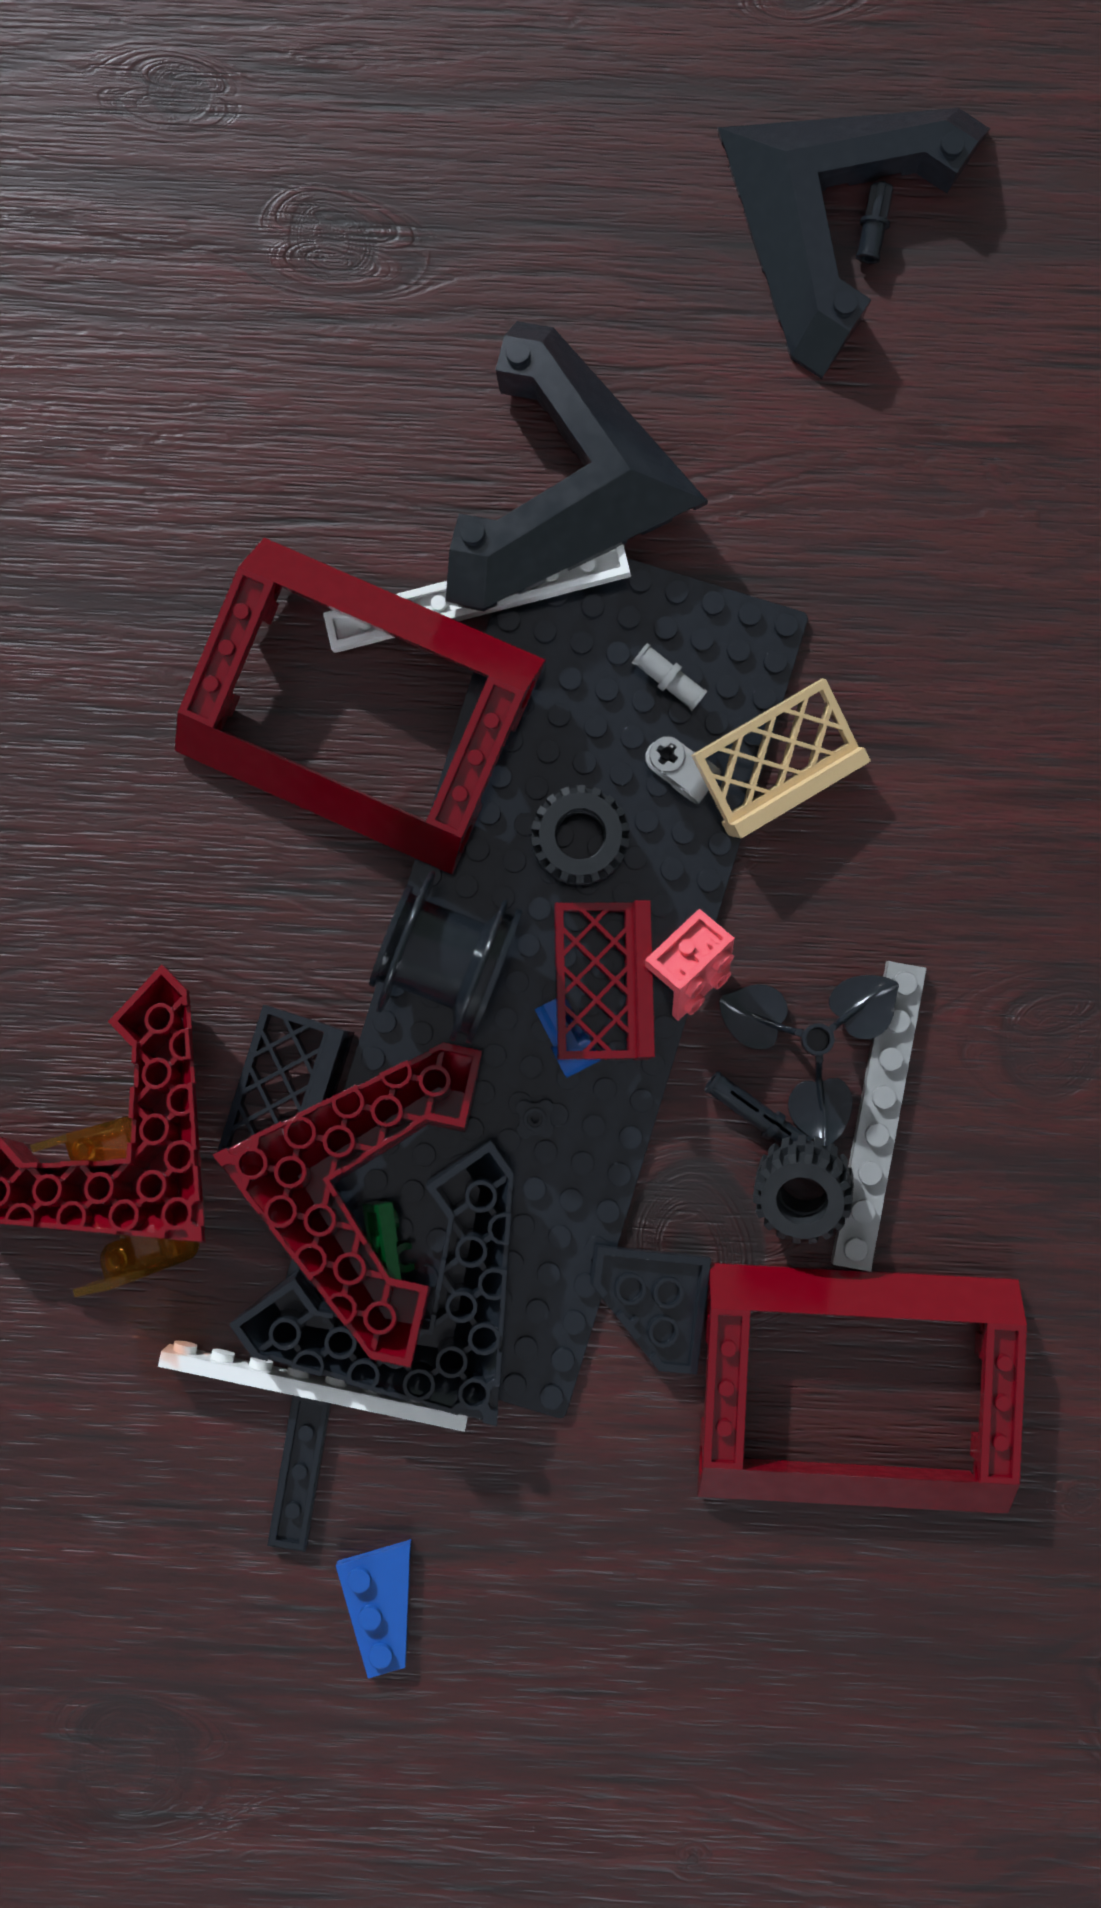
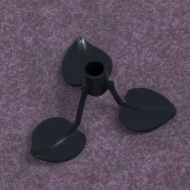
[719,975,899,1147]

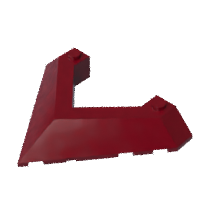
[0,964,206,1243]
[213,1042,482,1367]

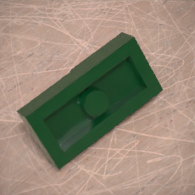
[362,1200,415,1280]

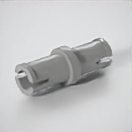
[632,643,707,711]

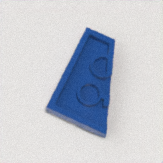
[336,1539,411,1679]

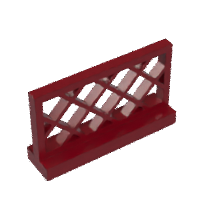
[554,900,655,1060]

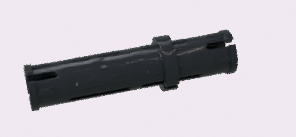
[704,1071,812,1145]

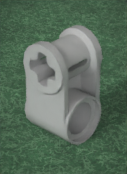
[645,736,721,804]

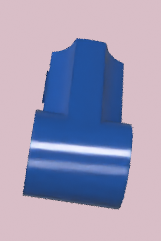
[535,997,601,1078]

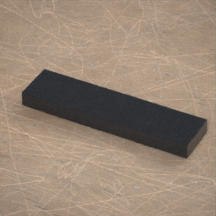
[267,1395,332,1552]

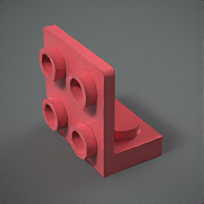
[645,909,734,1021]

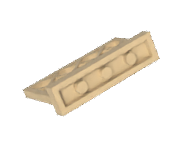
[691,679,871,839]

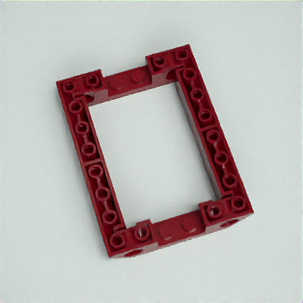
[175,538,546,875]
[697,1262,1027,1514]

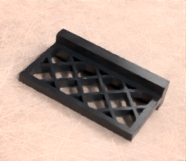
[217,1005,355,1152]

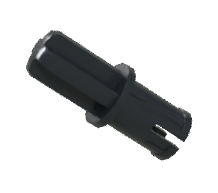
[856,181,893,264]

